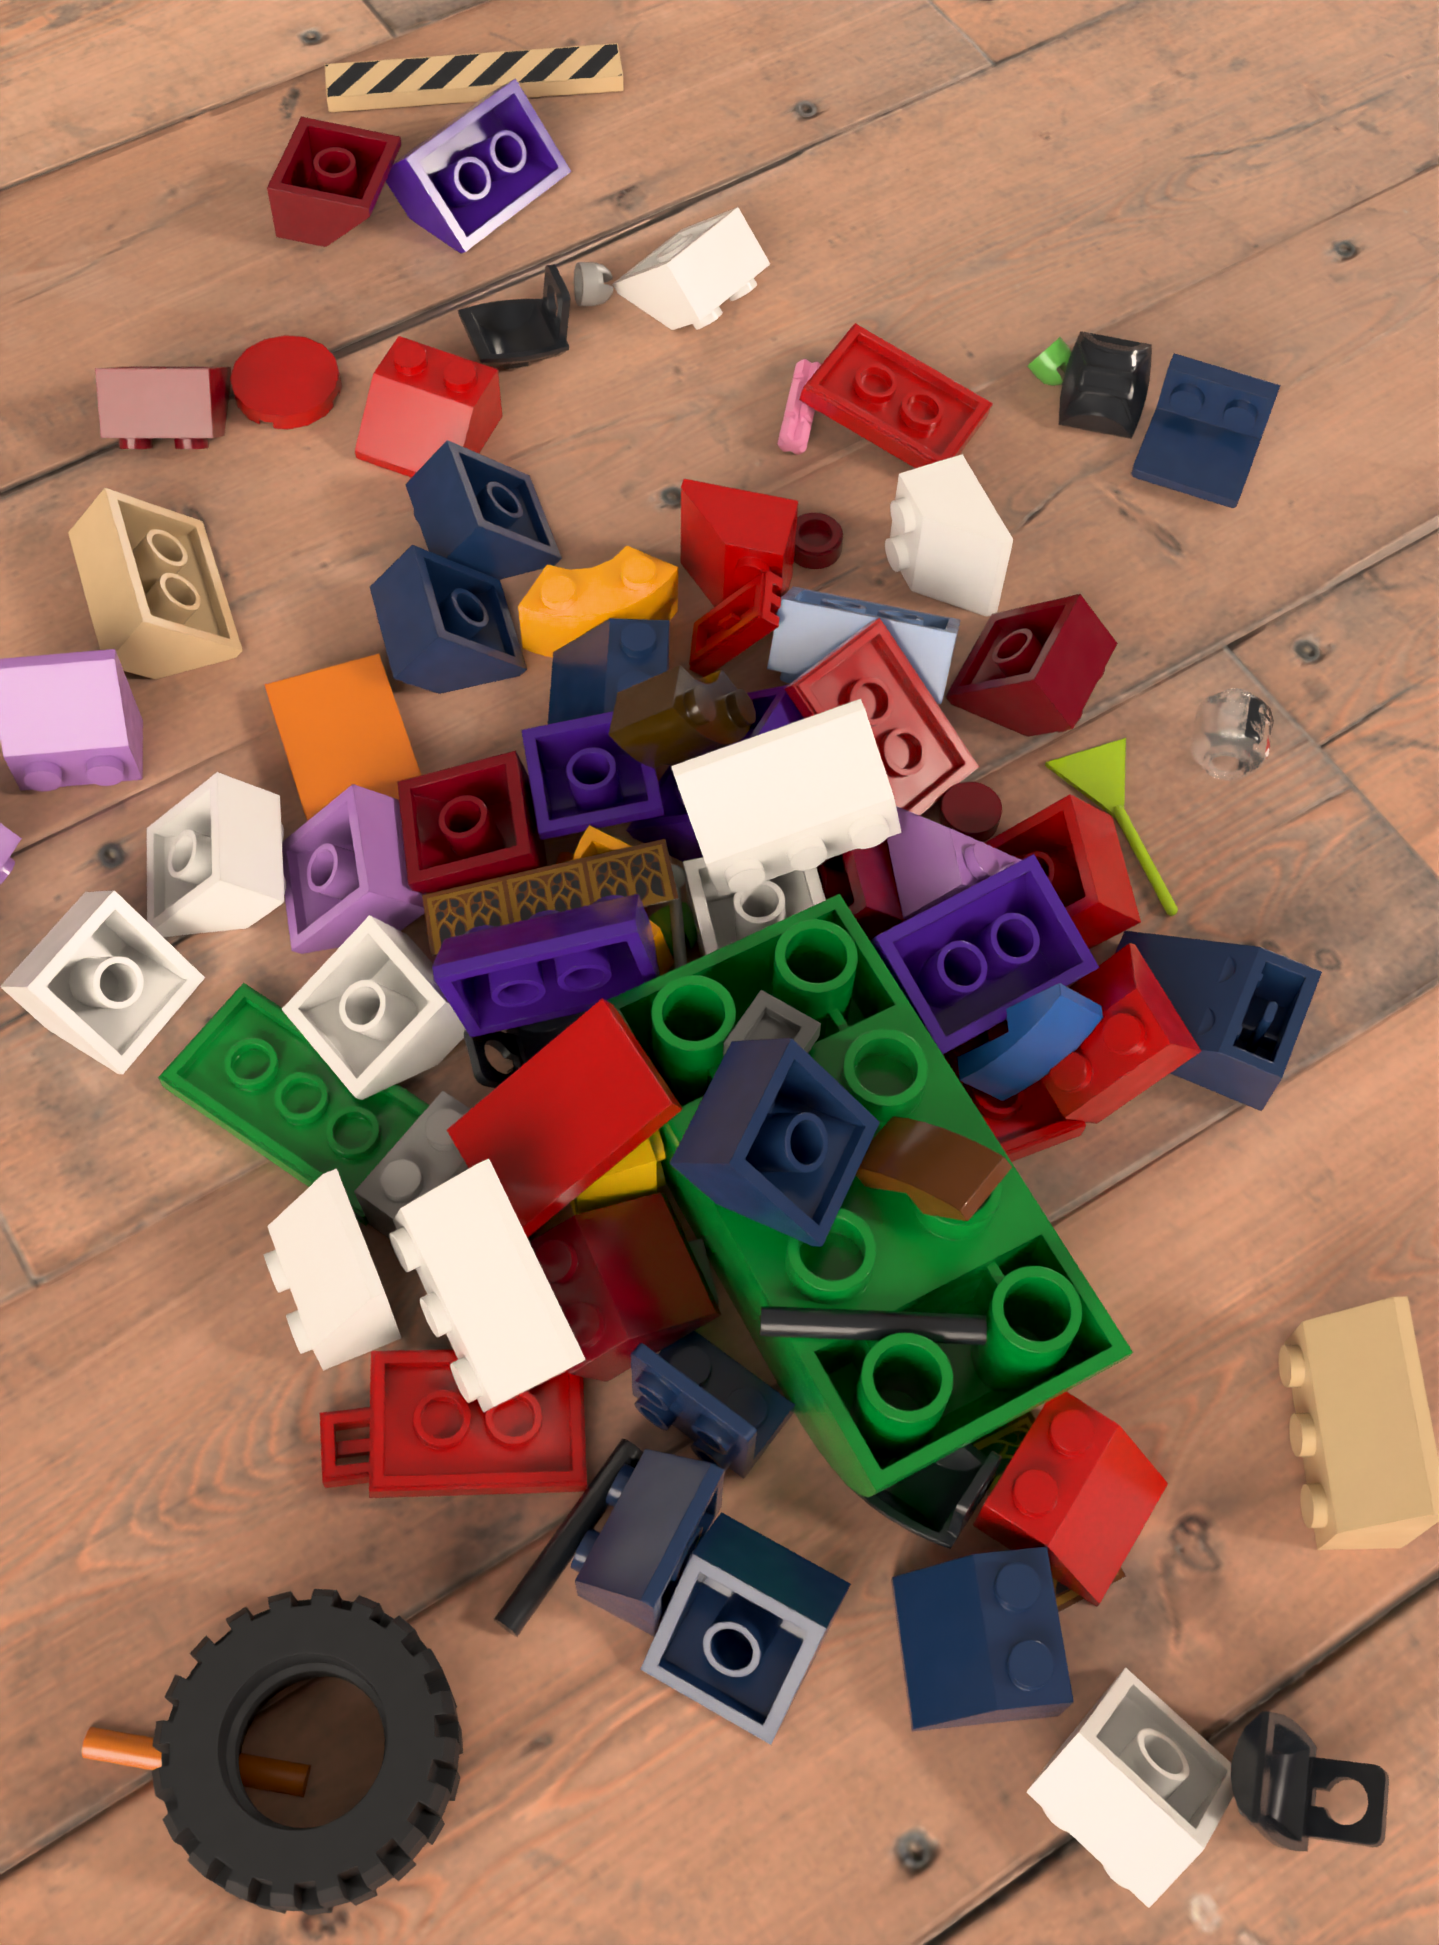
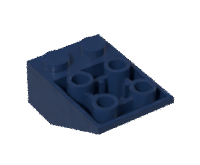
[1115,931,1322,1111]

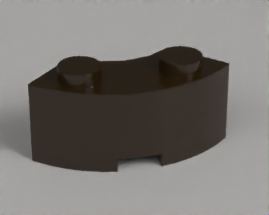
[608,665,756,769]

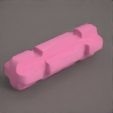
[778,359,821,455]

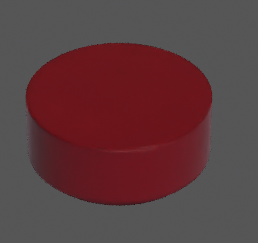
[794,512,843,569]
[939,782,1002,842]

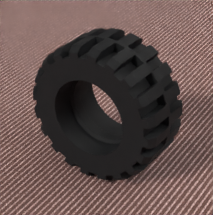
[152,1589,463,1915]

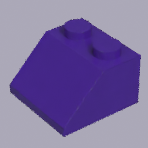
[521,711,664,840]

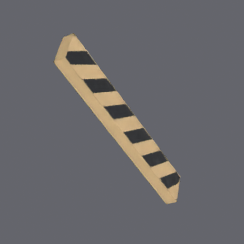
[324,43,624,112]

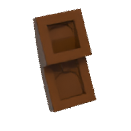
[856,1116,1012,1221]

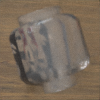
[1190,688,1274,780]

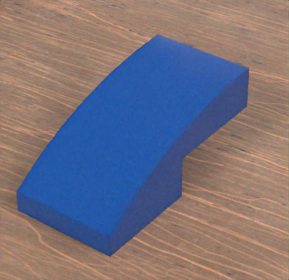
[957,983,1103,1101]

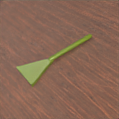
[1045,738,1178,916]

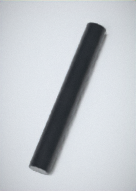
[760,1306,987,1345]
[494,1438,643,1637]

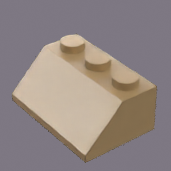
[68,488,243,679]
[1279,1296,1439,1550]

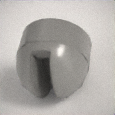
[574,262,614,306]

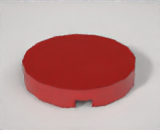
[230,335,342,430]

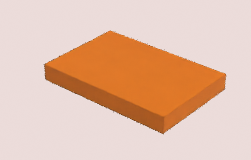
[264,654,421,821]

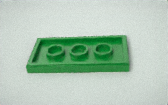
[158,982,430,1226]

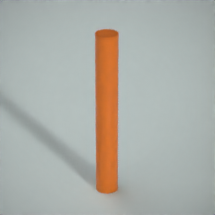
[82,1727,311,1797]

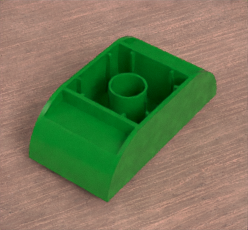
[607,894,1133,1497]

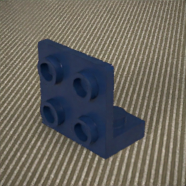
[1131,353,1281,508]
[630,1331,795,1479]

